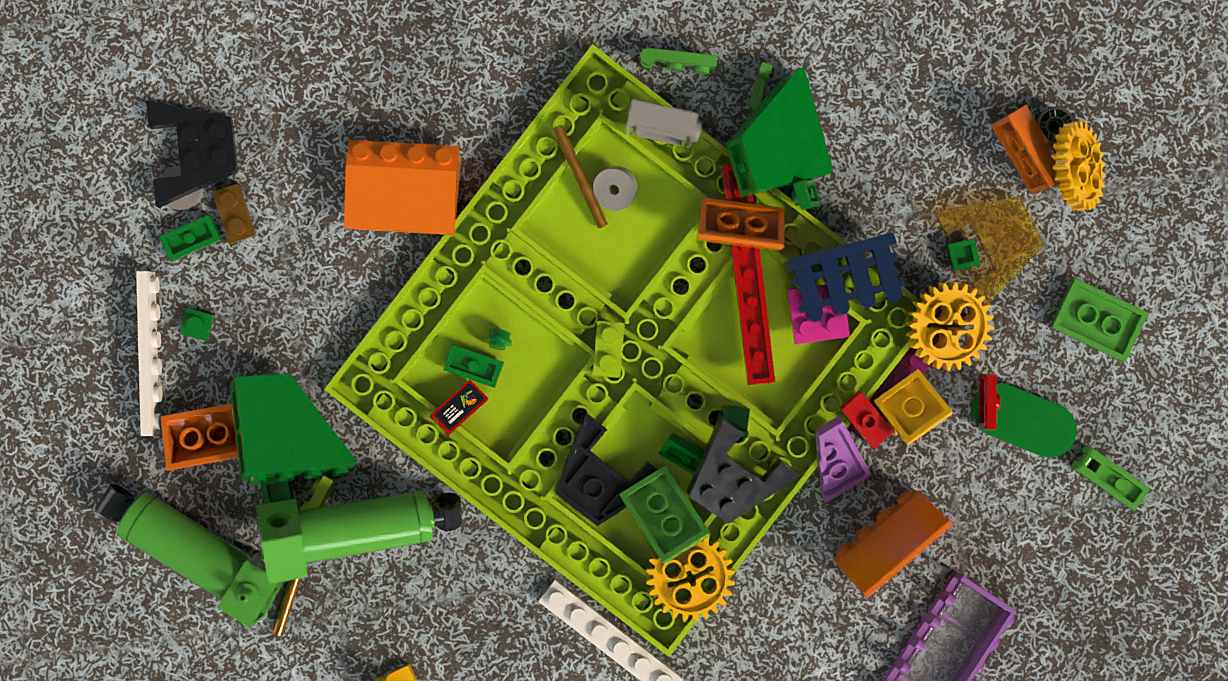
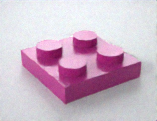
[787,285,850,344]

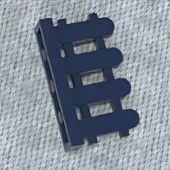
[783,232,905,323]

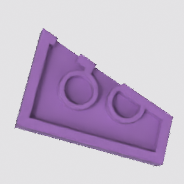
[815,416,872,503]

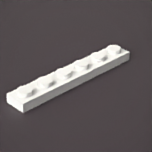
[136,271,163,436]
[538,579,683,681]

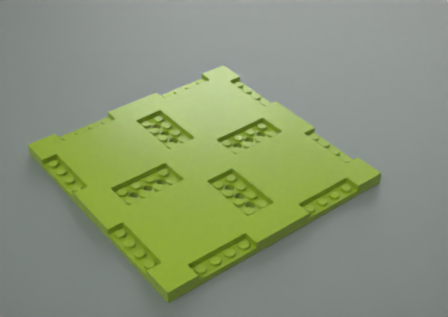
[324,44,937,657]

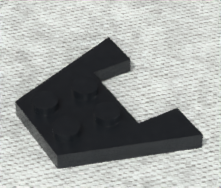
[146,101,238,208]
[554,411,658,526]
[686,415,801,524]

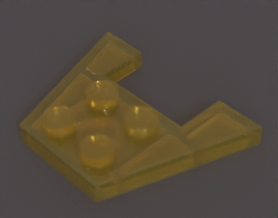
[933,197,1045,304]

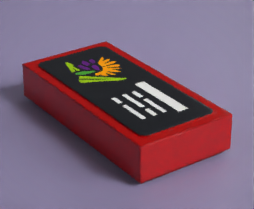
[430,380,488,436]

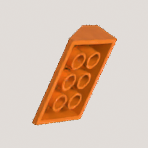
[344,140,461,235]
[833,490,953,598]

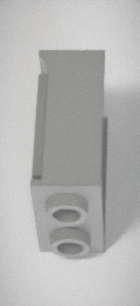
[625,100,702,148]

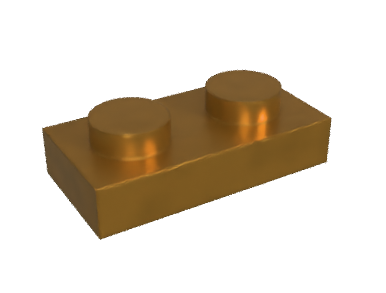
[212,184,257,244]

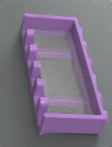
[883,571,1017,681]

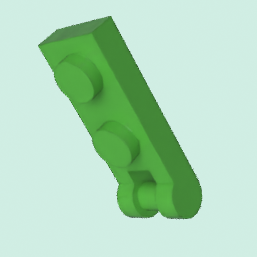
[640,48,717,74]
[1070,445,1150,511]

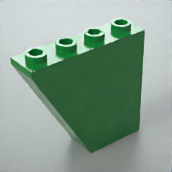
[726,67,834,197]
[229,374,356,484]

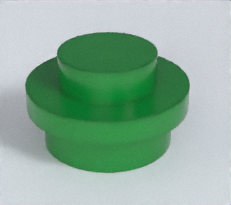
[485,329,512,350]

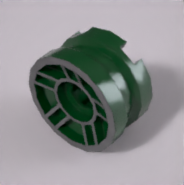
[1035,106,1074,147]

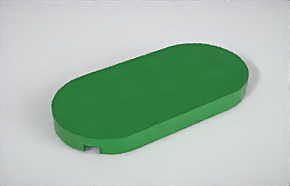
[970,383,1077,457]

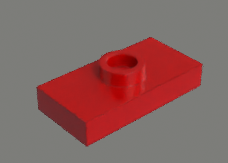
[979,374,1001,430]
[838,390,894,449]

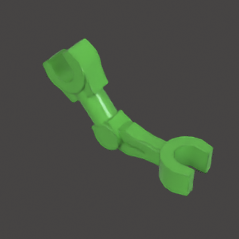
[748,62,773,111]

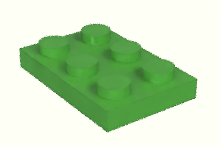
[1049,278,1149,362]
[619,465,710,565]

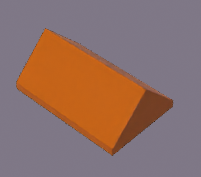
[990,105,1058,195]
[696,198,784,251]
[161,403,238,471]

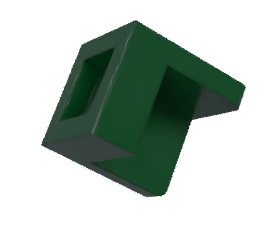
[721,405,750,438]

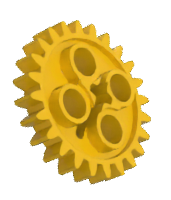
[1052,121,1106,211]
[905,281,994,371]
[646,537,735,622]

